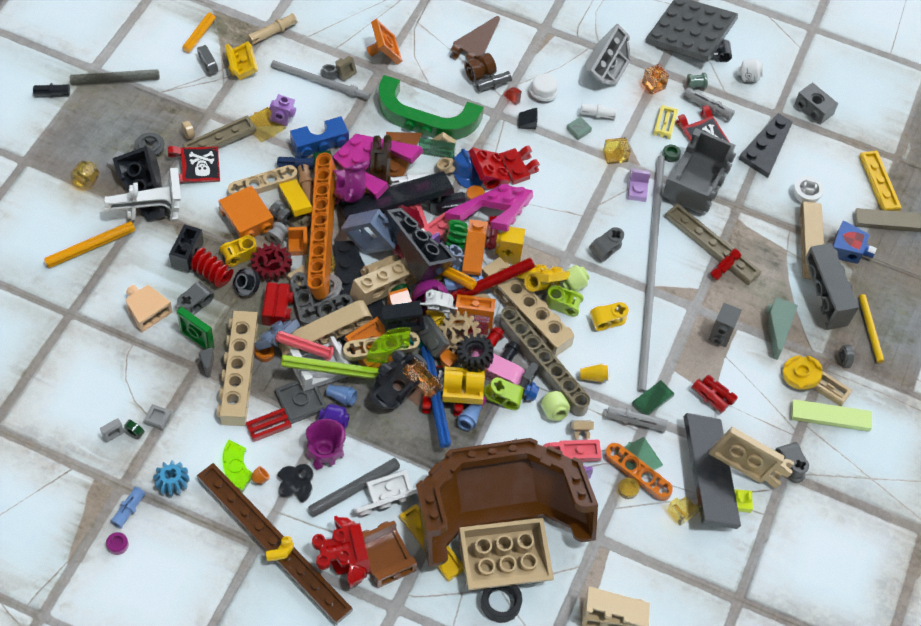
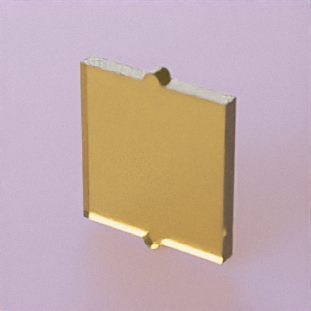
[249,107,286,143]

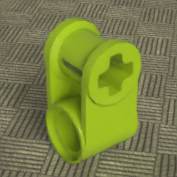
[545,285,584,317]
[483,377,524,410]

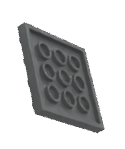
[646,0,738,62]

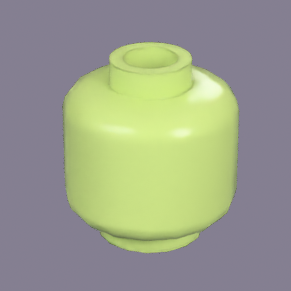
[561,265,590,292]
[541,391,570,421]

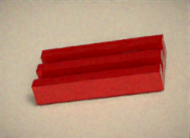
[246,408,292,442]

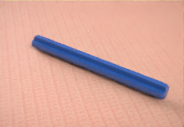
[421,346,451,448]

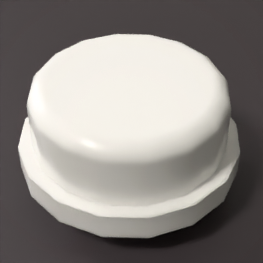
[530,74,559,101]
[794,176,824,203]

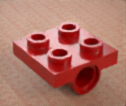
[468,147,511,189]

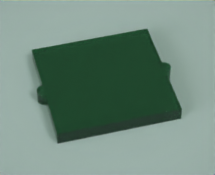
[616,437,663,477]

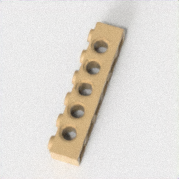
[481,257,575,356]
[217,311,259,426]

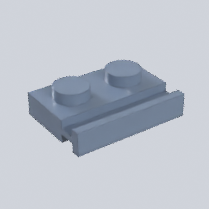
[254,319,300,350]

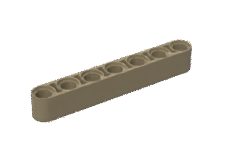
[499,306,590,417]

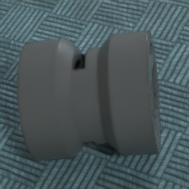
[269,200,293,226]

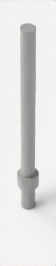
[271,60,371,100]

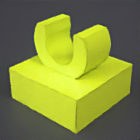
[734,489,753,513]

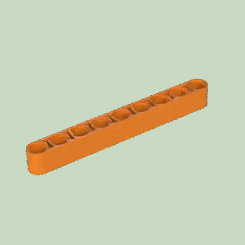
[307,153,336,299]

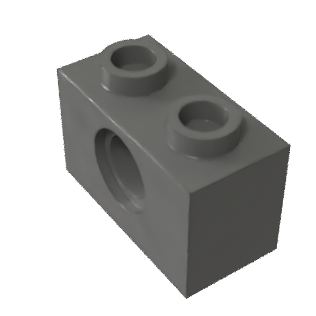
[795,82,839,125]
[708,303,742,347]

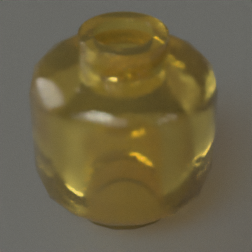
[71,161,99,188]

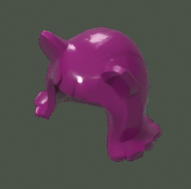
[333,160,370,205]

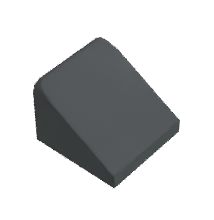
[198,347,214,377]

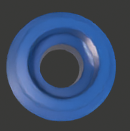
[523,382,539,401]

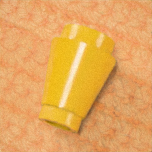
[580,363,608,383]

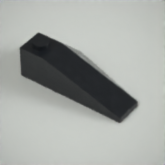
[112,146,166,222]
[385,208,457,282]

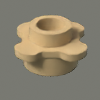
[436,157,455,174]

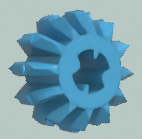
[153,460,190,497]

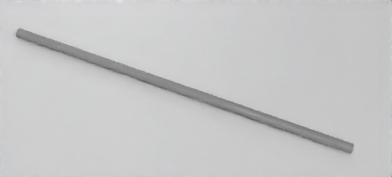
[638,155,665,393]

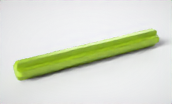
[281,355,379,380]

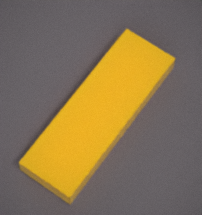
[279,179,312,217]

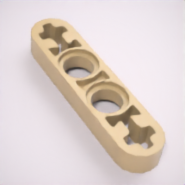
[228,165,297,195]
[343,332,420,361]

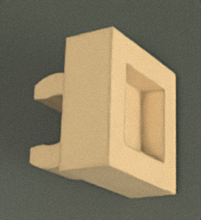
[571,420,594,439]

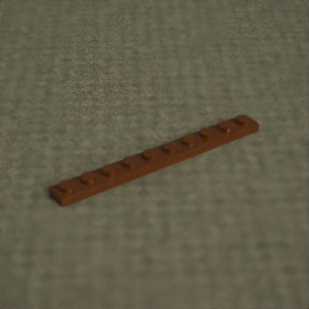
[197,463,353,625]

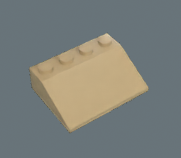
[458,518,554,591]

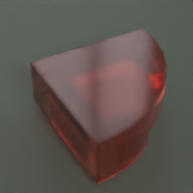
[504,87,522,105]

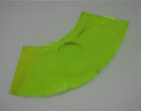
[367,327,411,364]
[222,439,252,493]

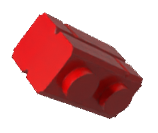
[262,282,294,326]

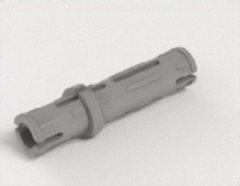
[684,87,735,121]
[606,405,668,432]

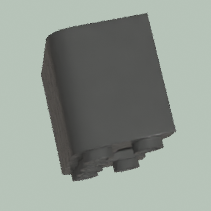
[662,128,736,215]

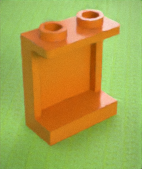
[218,185,274,238]

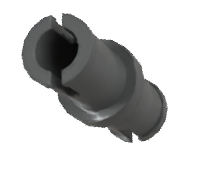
[475,71,512,92]

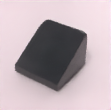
[518,108,538,129]

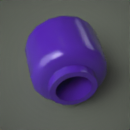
[318,404,350,429]

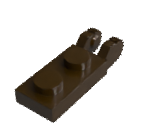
[370,135,392,186]

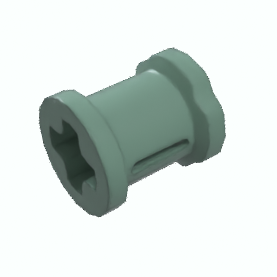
[687,73,708,89]

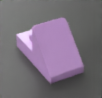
[628,168,650,202]

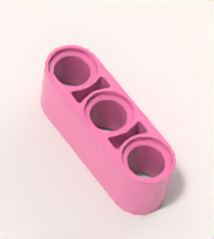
[471,349,525,385]

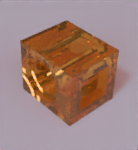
[642,63,669,95]

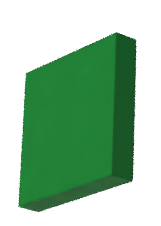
[177,306,215,349]

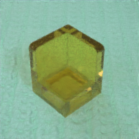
[603,137,631,164]
[667,496,699,526]

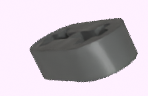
[197,45,218,75]

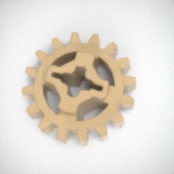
[439,310,481,353]

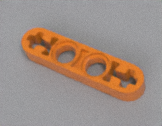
[605,443,673,501]

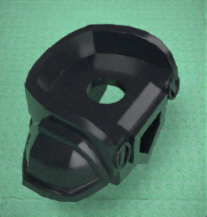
[370,350,428,410]

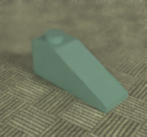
[766,297,798,360]

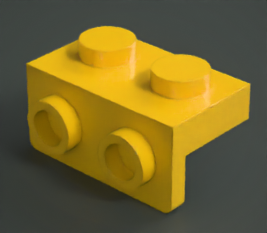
[225,41,258,80]

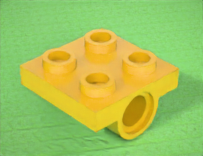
[516,264,570,292]
[442,367,485,405]

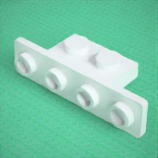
[353,469,417,516]

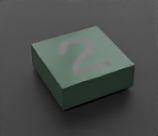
[566,116,592,140]

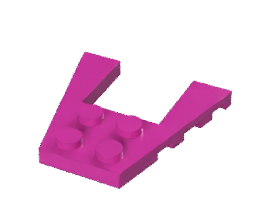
[332,134,423,199]
[445,184,534,232]

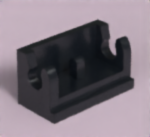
[382,300,425,335]

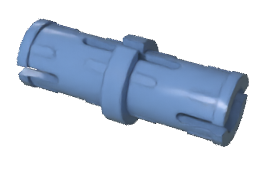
[110,487,146,529]

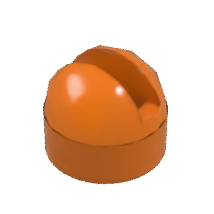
[251,466,270,485]

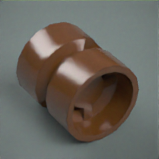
[464,53,497,82]

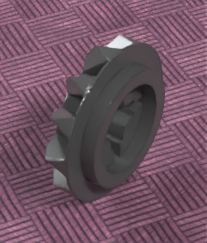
[135,133,165,156]

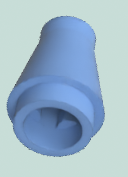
[326,384,358,406]
[457,404,482,431]

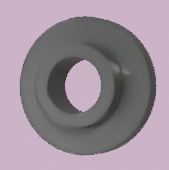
[320,64,338,80]

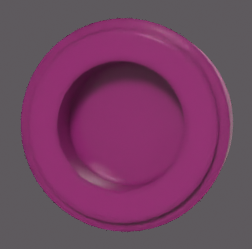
[106,532,129,555]

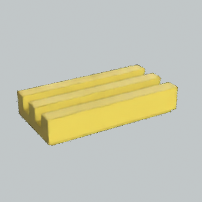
[653,105,678,139]

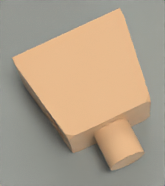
[125,285,173,333]

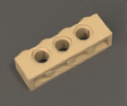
[350,258,419,305]

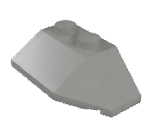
[585,23,630,85]

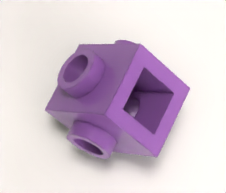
[269,94,297,126]

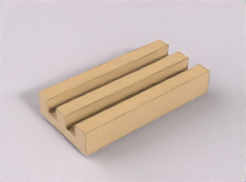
[813,371,853,406]

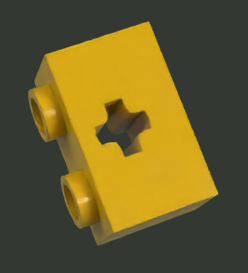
[495,226,526,265]

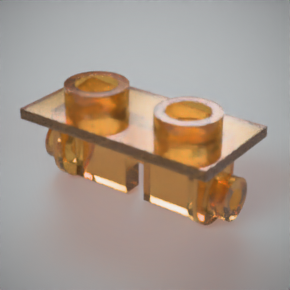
[403,357,443,398]

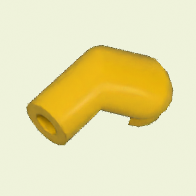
[266,536,294,562]

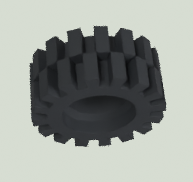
[457,334,494,372]

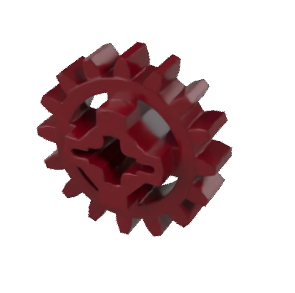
[250,242,292,282]

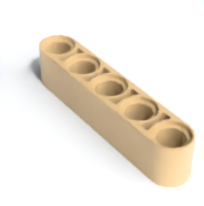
[800,201,824,280]
[278,300,372,356]

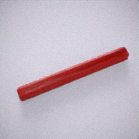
[449,258,535,304]

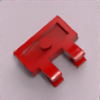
[499,145,540,185]

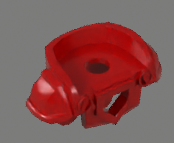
[312,516,371,589]

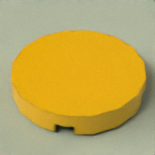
[783,355,823,390]

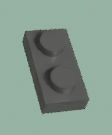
[416,315,450,357]

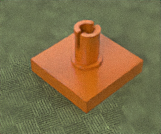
[366,19,402,64]

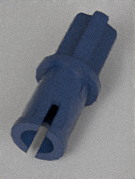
[277,155,314,170]

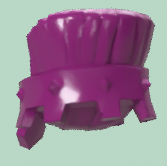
[305,419,346,470]

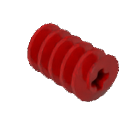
[191,247,234,288]

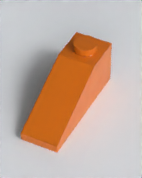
[462,219,488,276]

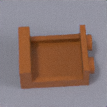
[362,521,417,588]

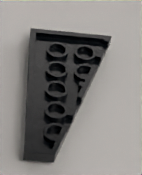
[334,240,398,343]

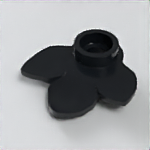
[277,464,314,503]

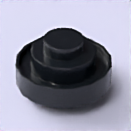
[233,268,260,297]

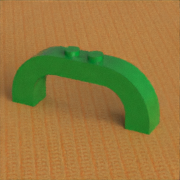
[378,75,484,140]

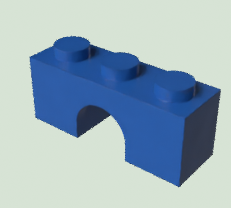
[290,116,349,157]

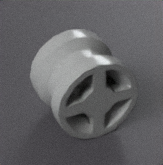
[266,222,288,245]

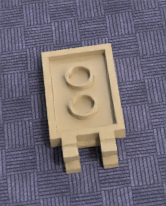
[709,427,794,488]

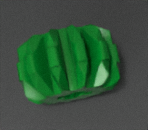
[443,219,468,249]

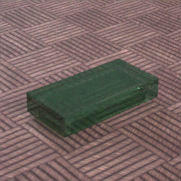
[418,138,456,159]
[632,380,675,415]

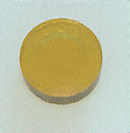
[618,478,639,499]

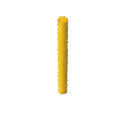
[858,294,884,364]

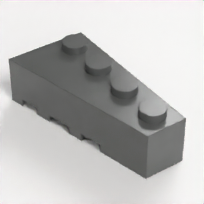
[806,243,859,330]

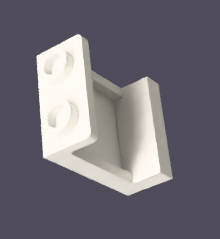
[289,336,351,391]

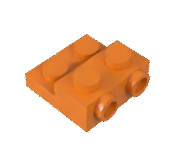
[344,317,397,369]

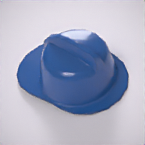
[453,148,483,188]

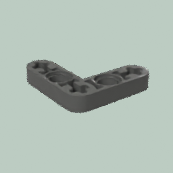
[290,272,355,325]

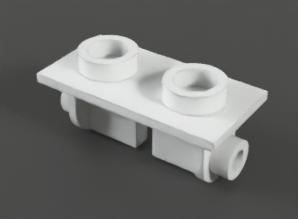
[420,289,458,313]

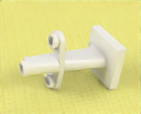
[104,168,181,221]

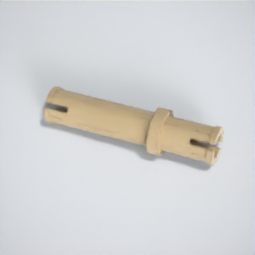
[247,13,298,45]

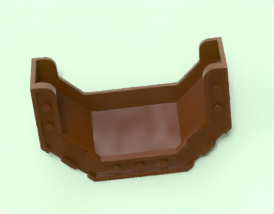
[416,438,598,567]

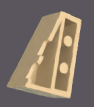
[581,586,650,626]

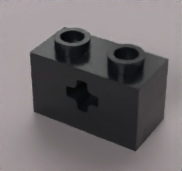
[169,224,204,272]

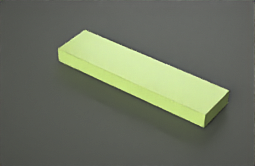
[791,399,872,432]

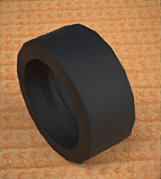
[481,585,523,623]

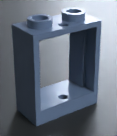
[341,209,398,254]

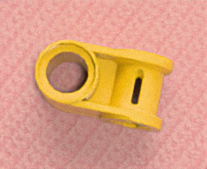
[219,235,257,267]
[590,302,629,331]

